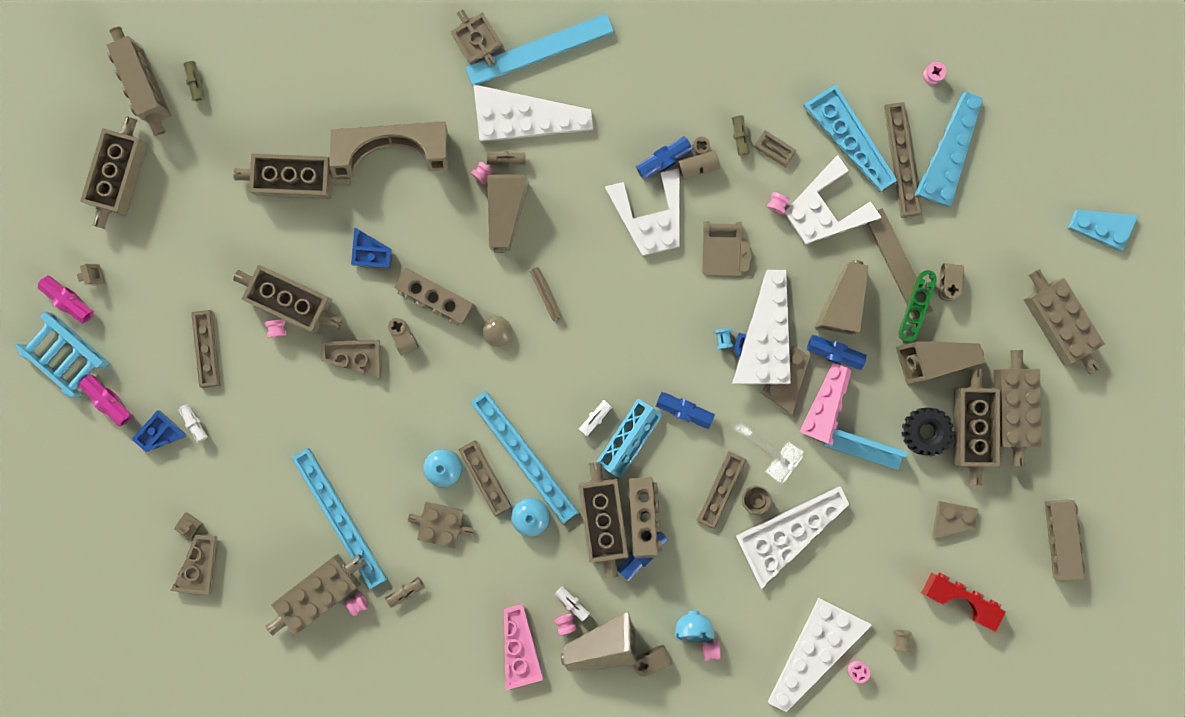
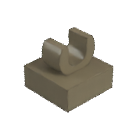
[77,264,104,285]
[174,513,203,540]

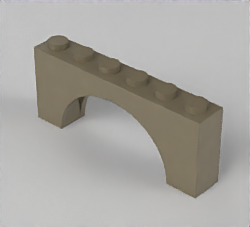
[329,121,448,178]

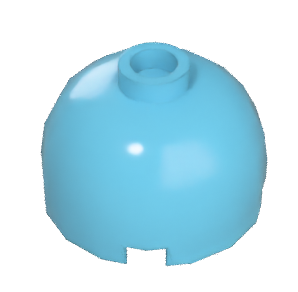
[423,449,462,487]
[511,498,550,537]
[675,611,714,642]

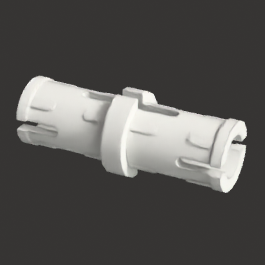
[578,400,613,436]
[178,404,208,443]
[554,586,590,622]

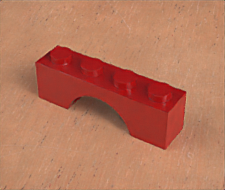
[921,572,1006,632]

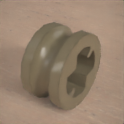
[692,137,710,155]

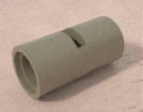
[678,150,720,179]

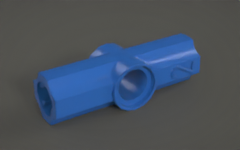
[636,136,693,181]
[806,335,867,370]
[655,392,715,429]
[617,532,668,581]

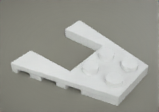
[784,155,881,245]
[605,168,679,256]

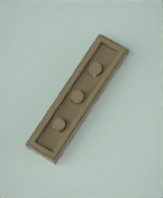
[191,310,220,388]
[458,440,512,517]
[696,451,746,529]

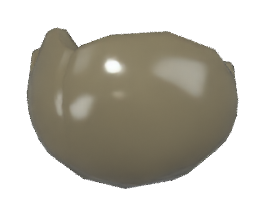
[483,317,512,347]
[742,485,772,515]

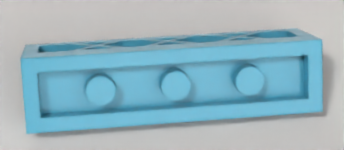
[597,399,663,479]
[824,429,908,470]

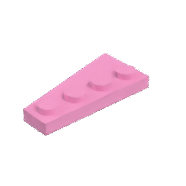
[800,363,851,446]
[504,603,543,690]

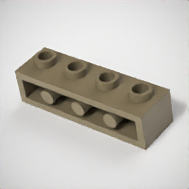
[1044,499,1085,581]

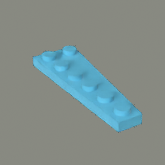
[803,84,897,192]
[915,91,983,207]

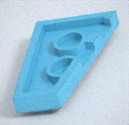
[1068,210,1138,251]

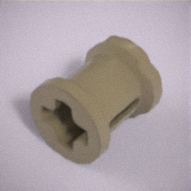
[894,630,912,653]

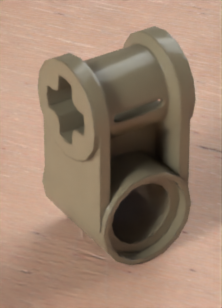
[939,263,964,301]
[388,318,419,356]
[633,645,672,676]

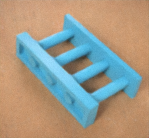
[14,312,110,397]

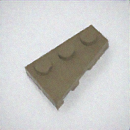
[321,340,381,378]
[760,346,810,415]
[170,534,217,595]

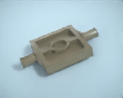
[450,10,503,67]
[408,501,473,548]

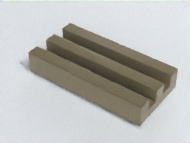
[754,130,797,167]

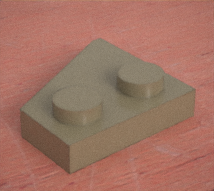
[932,501,978,539]

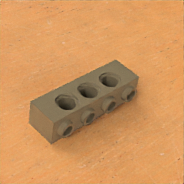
[394,267,475,326]
[629,477,662,559]

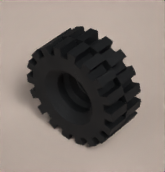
[901,408,955,456]

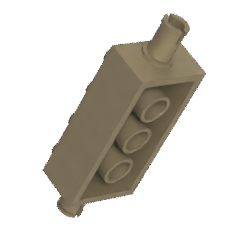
[107,26,171,136]
[80,116,148,229]
[233,154,351,199]
[233,265,343,334]
[1023,269,1105,374]
[994,350,1042,466]
[954,369,1000,486]
[578,461,628,579]
[266,554,366,636]

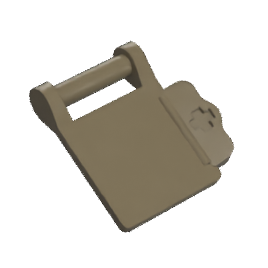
[703,221,752,276]

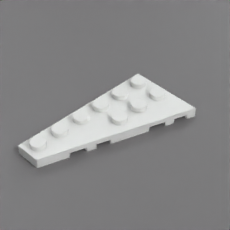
[474,85,593,142]
[732,270,790,384]
[736,486,849,589]
[768,598,872,712]

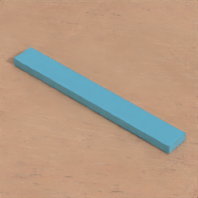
[466,13,614,86]
[471,391,579,524]
[292,448,388,590]

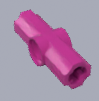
[37,275,94,324]
[79,375,132,427]

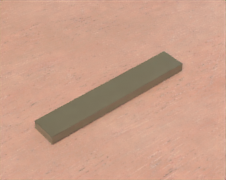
[884,102,922,218]
[867,208,933,319]

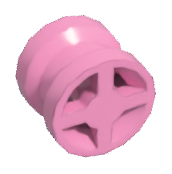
[923,62,946,85]
[471,161,495,185]
[767,192,790,214]
[265,320,287,338]
[345,592,368,616]
[554,614,577,635]
[702,640,720,661]
[848,660,870,683]

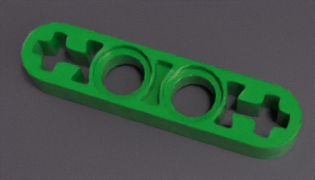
[898,270,937,342]

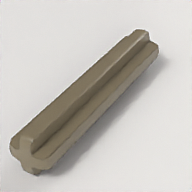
[530,267,561,321]

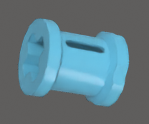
[714,328,734,349]

